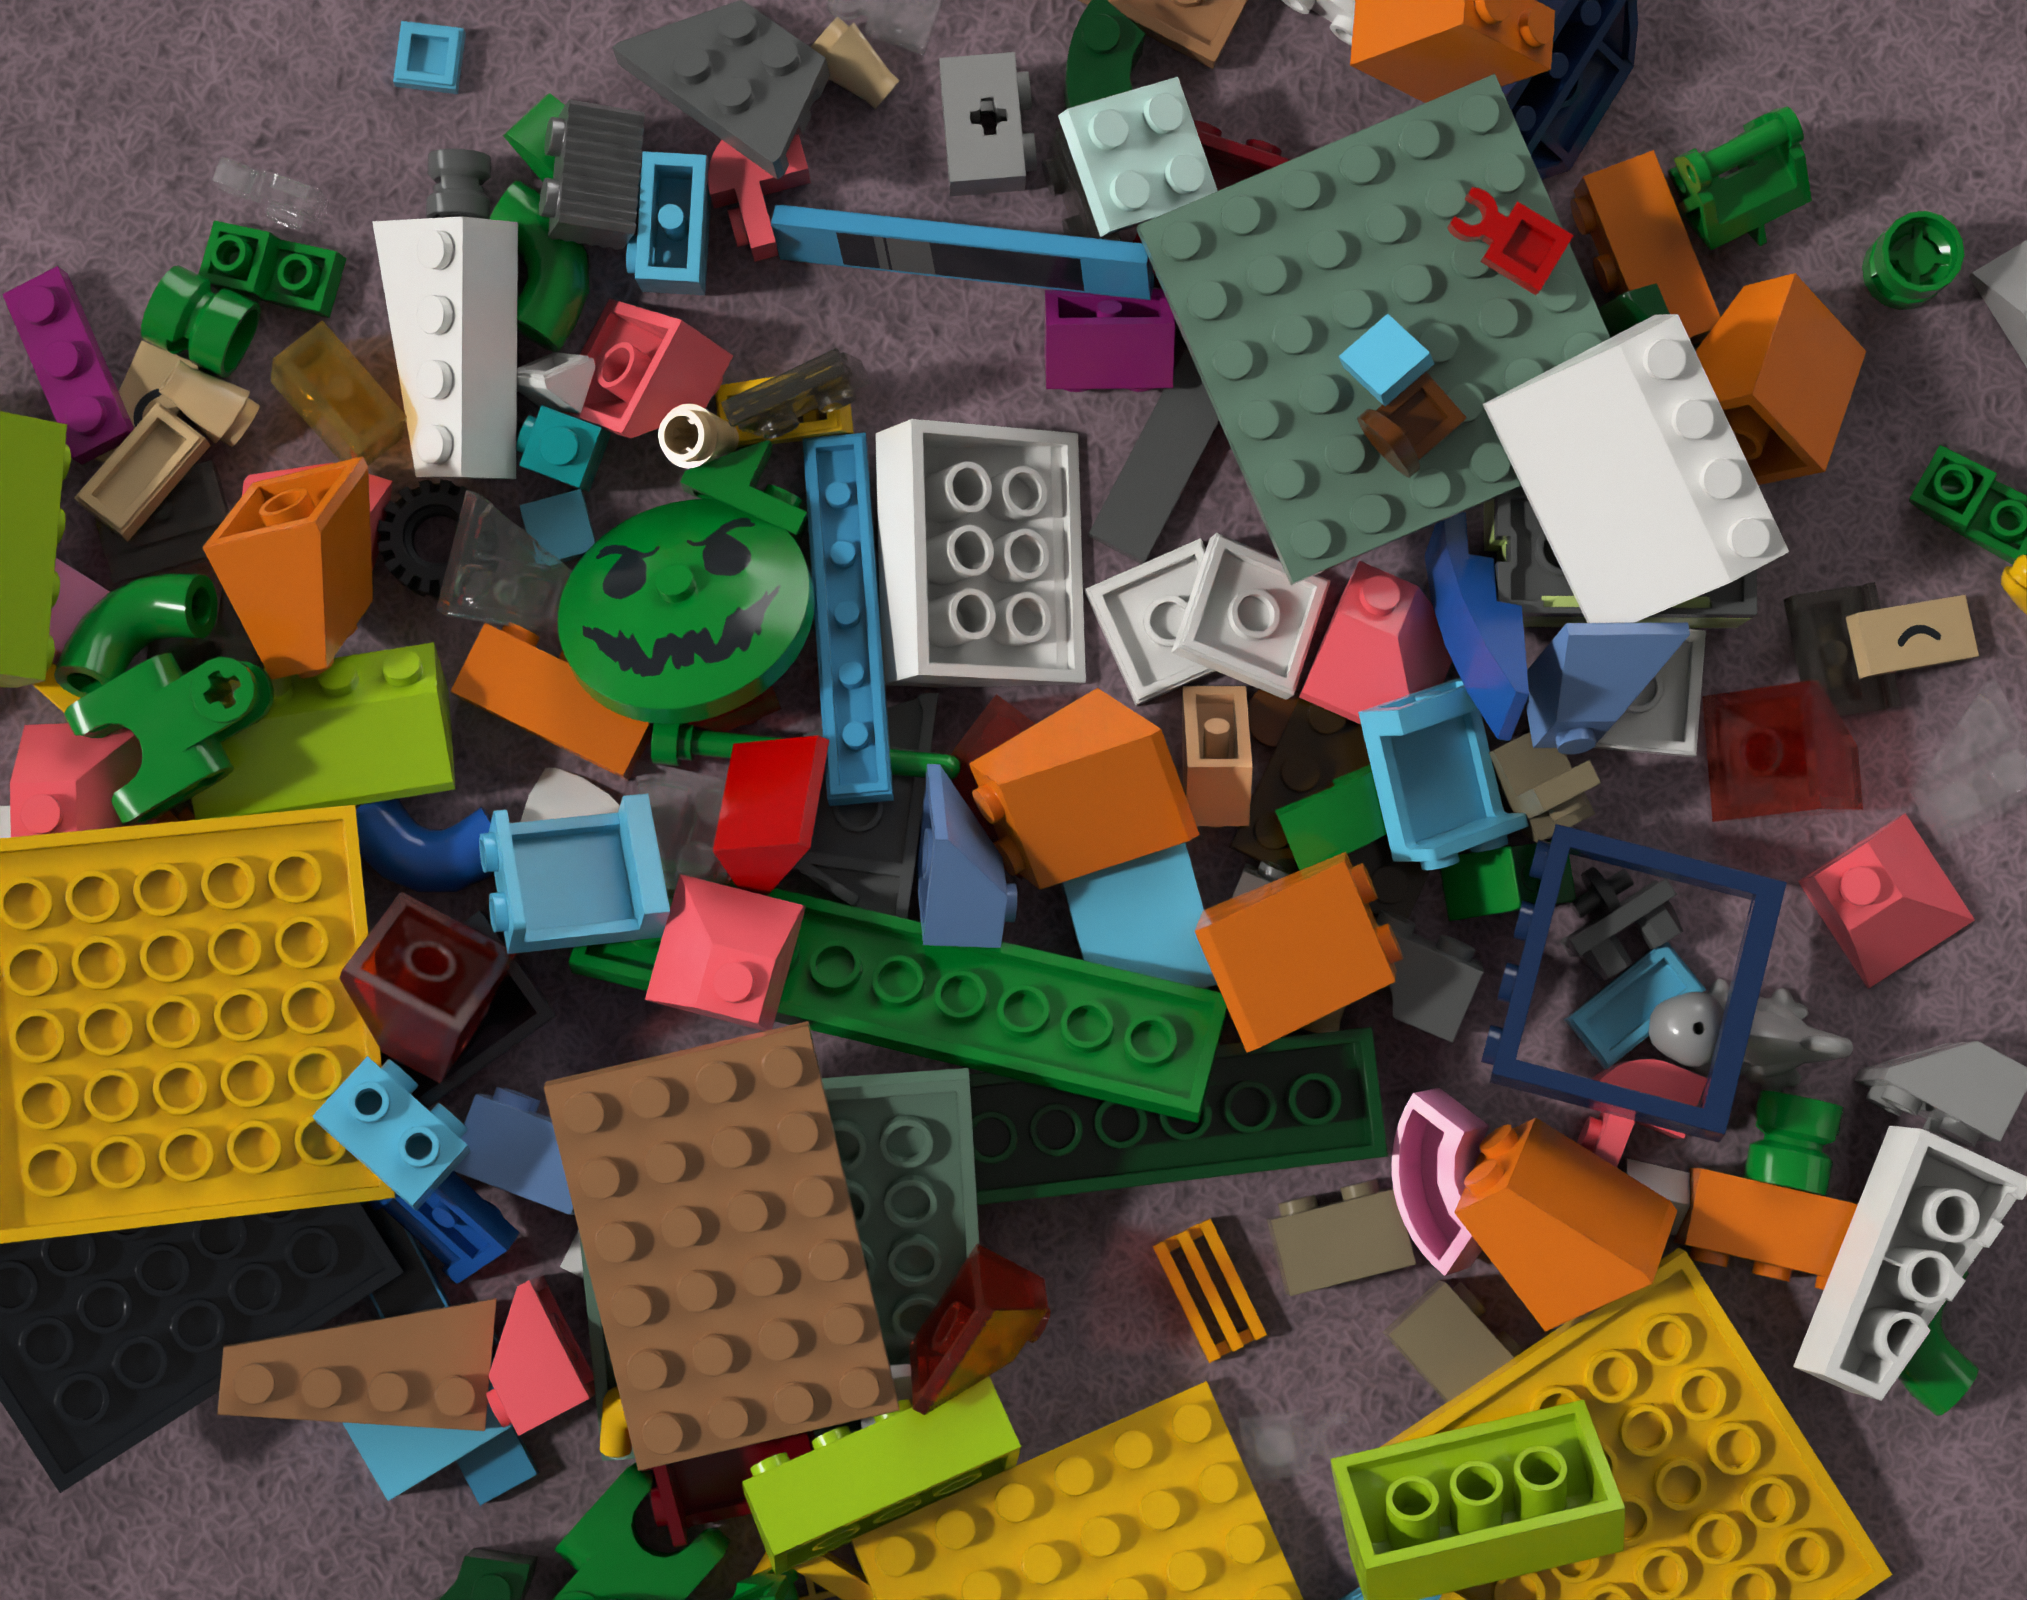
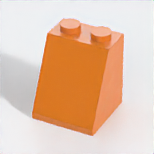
[1350,0,1555,103]
[1696,273,1866,485]
[202,456,373,680]
[969,688,1200,890]
[1195,852,1403,1053]
[1454,1118,1678,1332]

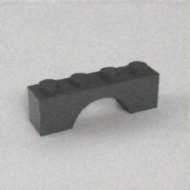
[1231,860,1483,1043]

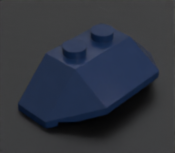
[1501,0,1638,180]

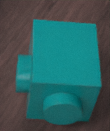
[516,405,612,492]

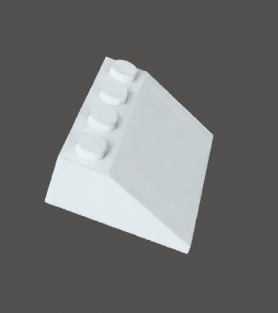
[1483,314,1789,623]
[875,419,1086,688]

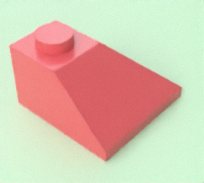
[559,299,733,439]
[1299,561,1452,724]
[10,723,159,837]
[1798,813,1975,988]
[645,874,806,1031]
[486,1275,595,1436]

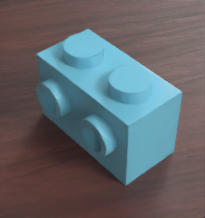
[626,151,711,295]
[312,1056,471,1211]

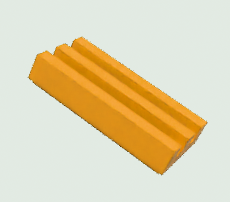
[1152,1218,1267,1363]

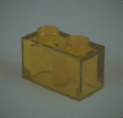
[271,320,407,466]

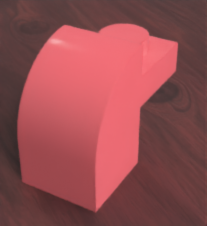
[708,134,811,262]
[1577,1059,1707,1167]

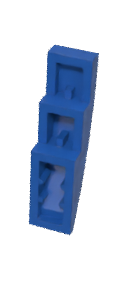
[1425,512,1529,741]

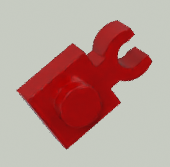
[1447,187,1574,296]

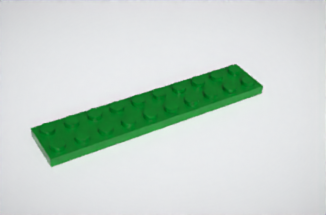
[568,861,1228,1123]

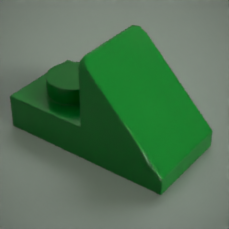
[680,440,808,544]
[1440,840,1576,921]

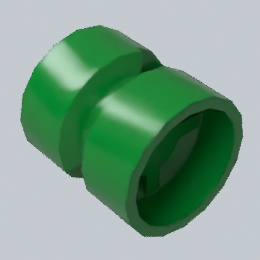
[1862,211,1965,310]
[141,265,261,378]
[1743,1090,1844,1196]

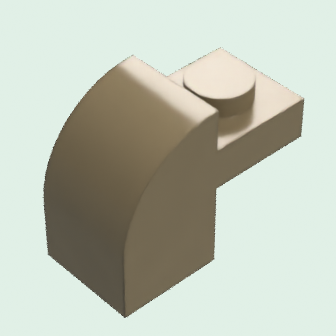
[1489,732,1601,843]

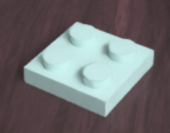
[1058,77,1218,237]

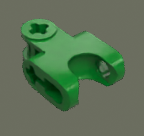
[64,653,274,825]
[553,1462,731,1600]

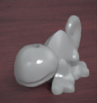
[1648,978,1854,1092]

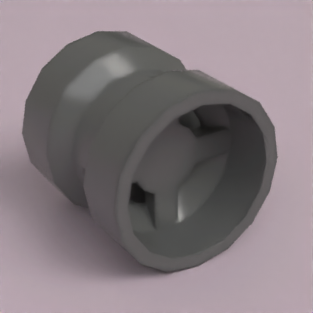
[426,149,491,219]

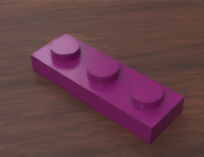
[2,266,134,465]

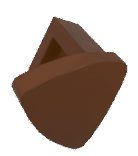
[1357,372,1467,478]

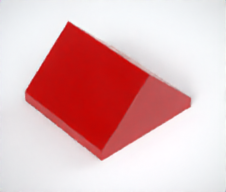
[713,735,829,896]

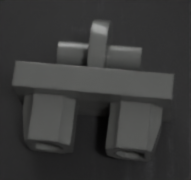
[1559,867,1683,981]

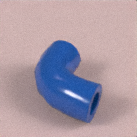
[356,799,494,892]

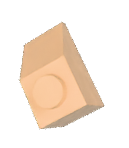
[1182,686,1253,828]

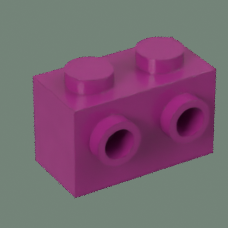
[1044,289,1175,392]

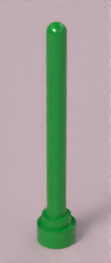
[651,722,961,780]

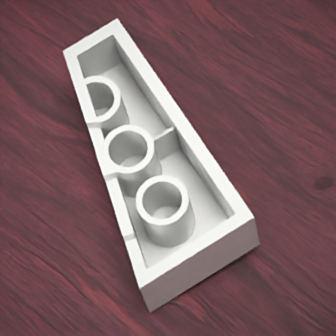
[372,216,518,479]
[1793,1126,2027,1401]

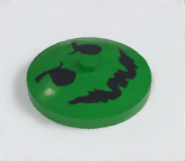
[558,499,815,724]

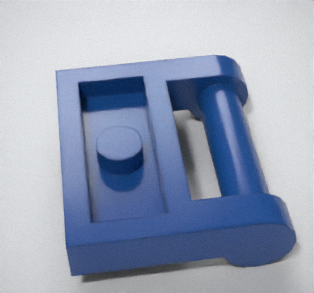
[365,1171,520,1284]

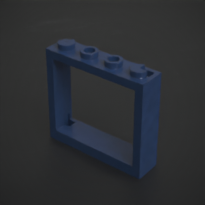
[1481,824,1787,1143]

